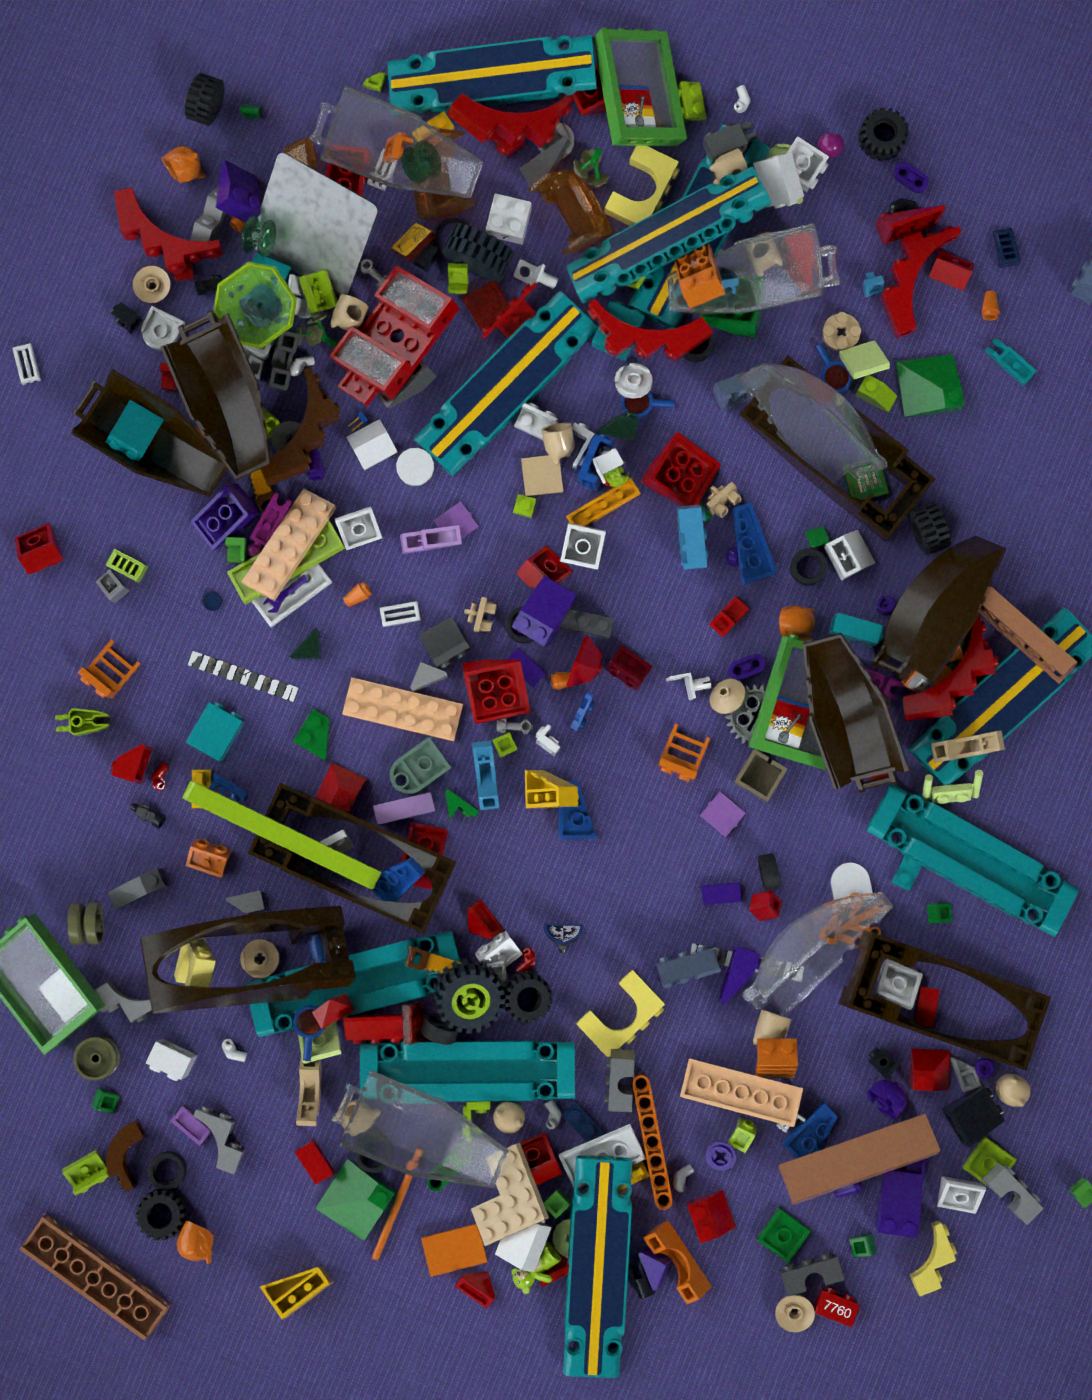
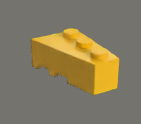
[525,770,579,808]
[260,1266,334,1319]

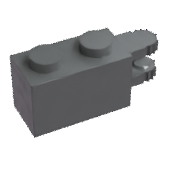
[702,121,758,164]

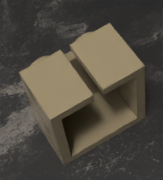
[733,749,787,803]

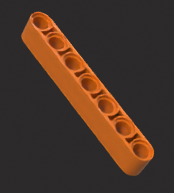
[632,1073,672,1210]

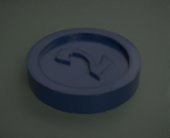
[202,592,222,611]

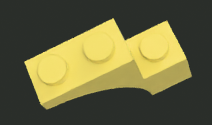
[909,1220,957,1296]

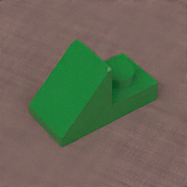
[445,789,479,819]

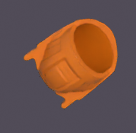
[161,146,205,184]
[779,606,815,642]
[177,1221,214,1264]

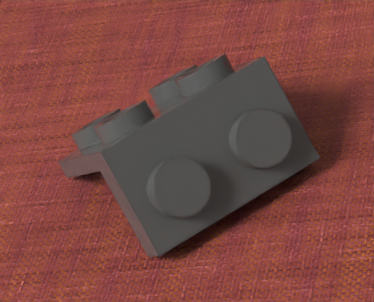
[420,618,471,669]

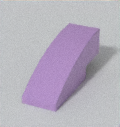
[400,525,462,554]
[373,792,435,825]

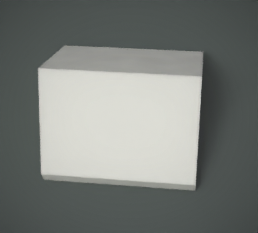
[346,419,398,470]
[335,507,382,550]
[937,1176,986,1214]

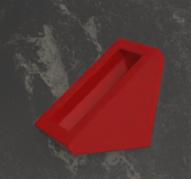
[467,899,504,940]
[312,993,356,1030]
[454,1272,496,1309]

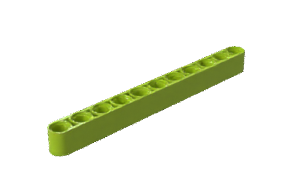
[182,780,381,890]

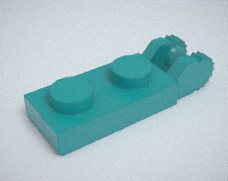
[985,339,1037,386]
[891,837,931,891]

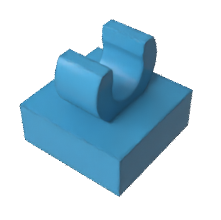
[863,271,884,297]
[721,273,739,295]

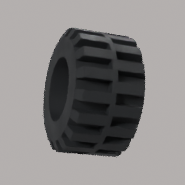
[185,73,224,126]
[858,107,909,161]
[909,502,951,555]
[502,971,553,1023]
[135,1188,188,1241]

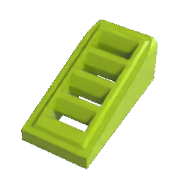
[106,549,148,583]

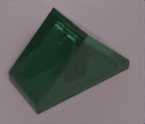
[289,628,321,661]

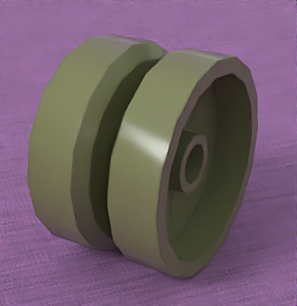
[67,902,104,945]
[73,1035,121,1080]

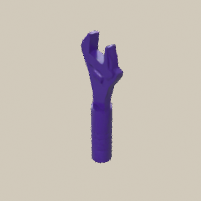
[263,575,308,613]

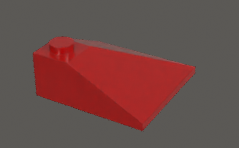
[875,205,946,245]
[641,432,721,506]
[462,659,531,724]

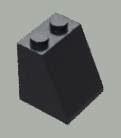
[941,1086,1005,1148]

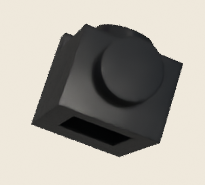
[410,240,439,273]
[110,302,142,334]
[867,1047,900,1079]

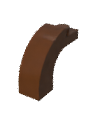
[106,1119,147,1192]

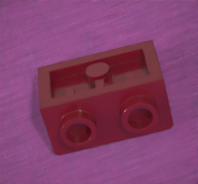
[606,645,653,690]

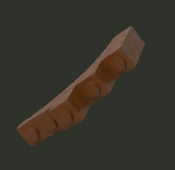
[261,367,341,486]

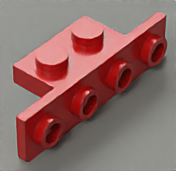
[481,282,537,340]

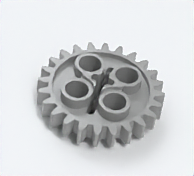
[725,684,774,745]

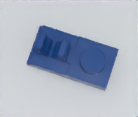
[209,773,249,803]

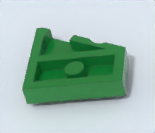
[293,709,330,760]

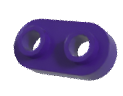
[893,162,929,193]
[728,654,766,680]

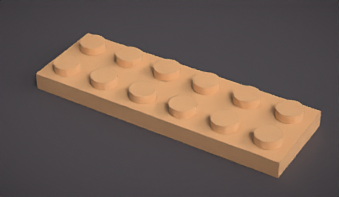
[241,488,336,602]
[342,677,463,742]
[680,1058,804,1127]

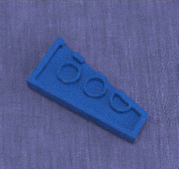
[732,502,778,586]
[371,857,425,902]

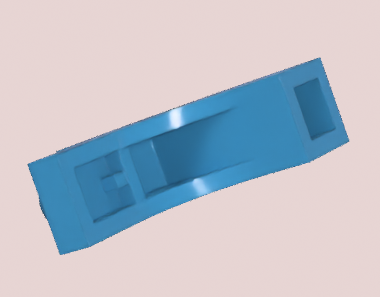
[472,740,499,810]

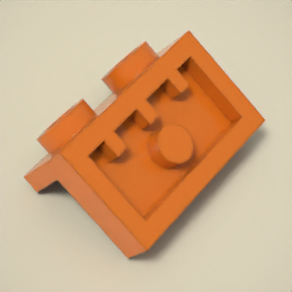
[382,132,414,164]
[185,839,232,878]

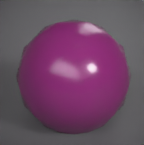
[817,134,844,158]

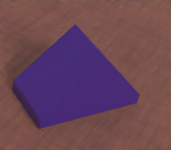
[638,1247,672,1291]

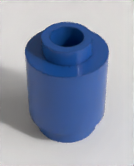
[308,935,325,963]

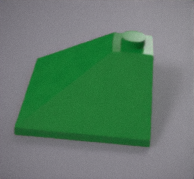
[699,273,766,338]
[896,354,964,418]
[315,1159,396,1241]

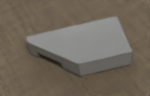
[226,890,265,913]
[950,1057,982,1093]

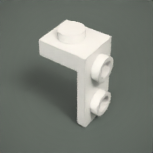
[572,423,595,469]

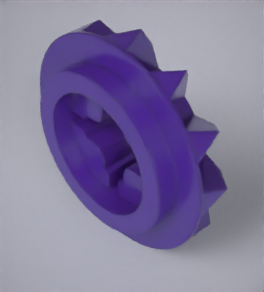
[705,1140,737,1171]

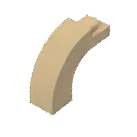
[931,731,1005,763]
[296,1058,322,1126]

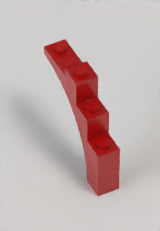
[448,93,573,148]
[114,188,224,274]
[881,226,962,339]
[588,299,713,362]
[903,615,998,721]

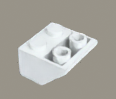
[824,530,875,581]

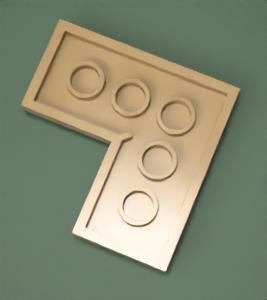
[471,1143,549,1246]

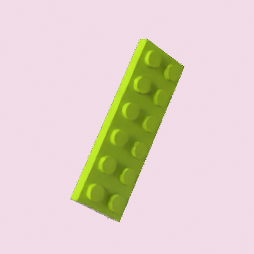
[227,519,345,605]

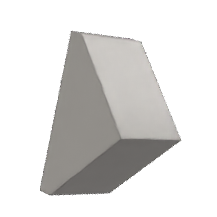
[96,569,129,604]
[411,662,448,692]

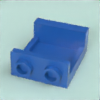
[577,434,613,491]

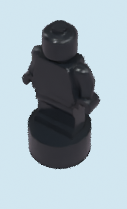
[194,275,226,296]
[130,803,166,829]

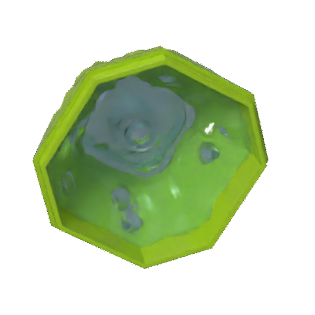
[213,262,297,348]

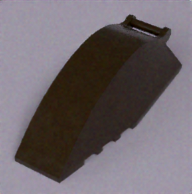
[161,310,271,480]
[70,368,228,497]
[872,536,1006,682]
[803,633,910,793]

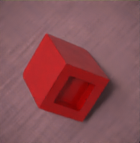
[159,363,179,391]
[749,890,782,921]

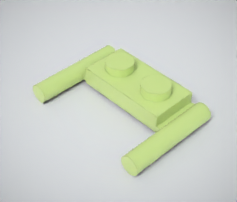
[922,770,983,804]

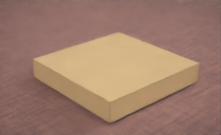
[521,455,563,497]

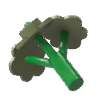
[573,148,609,187]
[295,312,339,348]

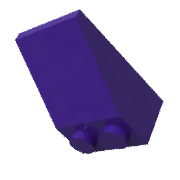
[216,159,262,224]
[190,484,260,551]
[512,576,577,646]
[718,946,762,1005]
[875,1170,923,1238]

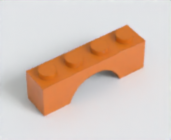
[643,1221,712,1304]

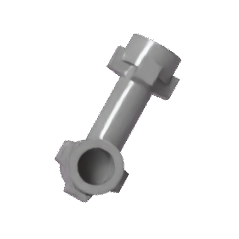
[360,259,388,288]
[497,719,533,734]

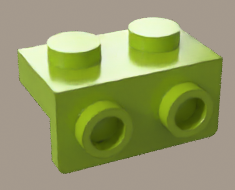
[677,81,706,122]
[299,270,337,314]
[62,1149,109,1196]

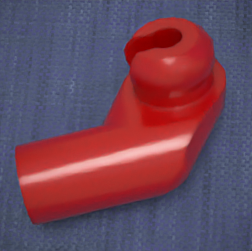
[151,762,170,791]
[515,947,536,973]

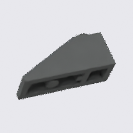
[519,136,571,190]
[377,361,437,409]
[108,868,169,910]

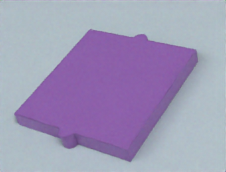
[434,501,479,539]
[700,792,746,837]

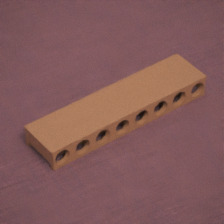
[977,586,1077,684]
[778,1114,941,1206]
[19,1213,172,1341]

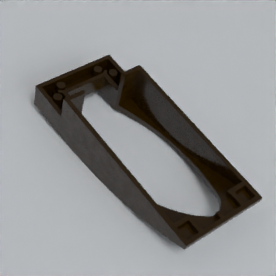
[739,355,936,541]
[247,783,456,934]
[140,906,356,1014]
[838,930,1051,1071]

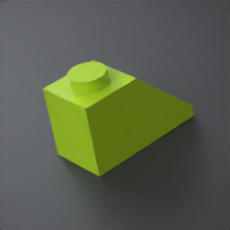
[855,375,897,413]

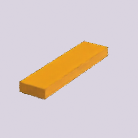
[566,477,641,526]

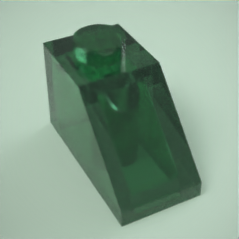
[597,411,640,441]

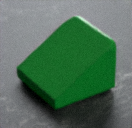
[239,104,262,119]
[805,526,830,549]
[927,902,952,923]
[92,1088,120,1114]
[849,1233,877,1258]

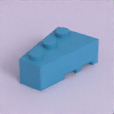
[677,505,708,570]

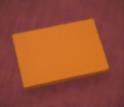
[421,1223,488,1277]

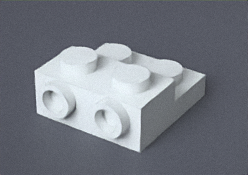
[787,136,829,192]
[874,959,923,1010]

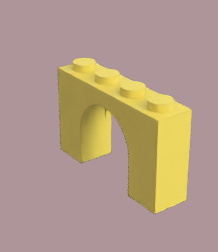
[604,146,680,226]
[174,938,216,987]
[576,970,665,1057]

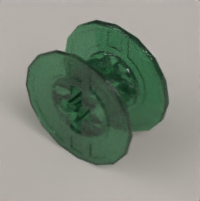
[401,140,442,184]
[242,216,276,257]

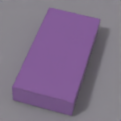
[170,1105,212,1146]

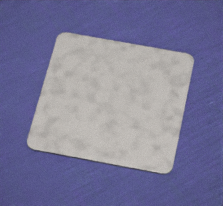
[251,152,378,297]

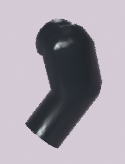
[889,198,916,214]

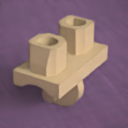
[706,482,742,518]
[464,597,497,633]

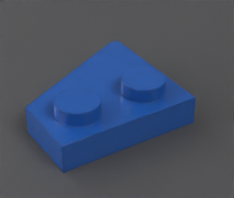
[570,692,595,732]

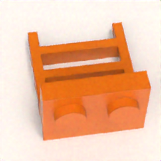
[78,639,141,699]
[657,724,710,782]
[754,1038,798,1078]

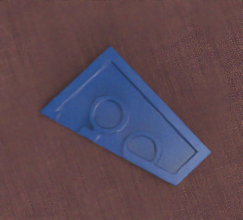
[558,781,597,839]
[781,1102,837,1159]

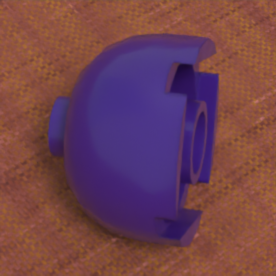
[867,1080,907,1119]

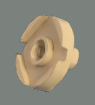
[822,312,861,351]
[240,939,280,978]

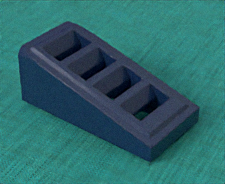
[993,228,1021,268]

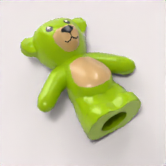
[511,1242,561,1294]

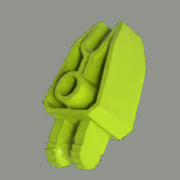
[55,708,111,736]

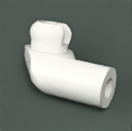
[734,85,751,113]
[290,356,315,376]
[222,1039,247,1062]

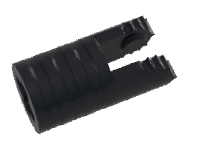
[628,1260,655,1299]

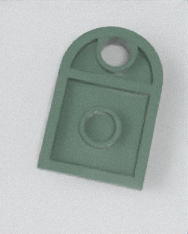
[390,737,451,794]

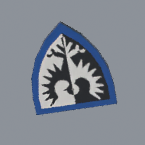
[544,924,583,953]

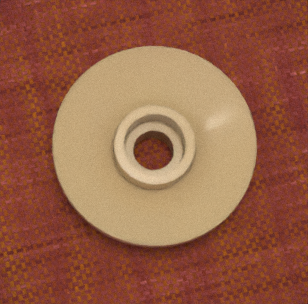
[133,266,171,303]
[710,679,746,714]
[775,1295,815,1332]

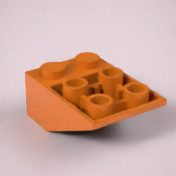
[674,242,726,309]

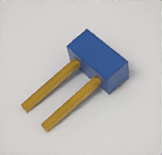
[348,411,369,432]

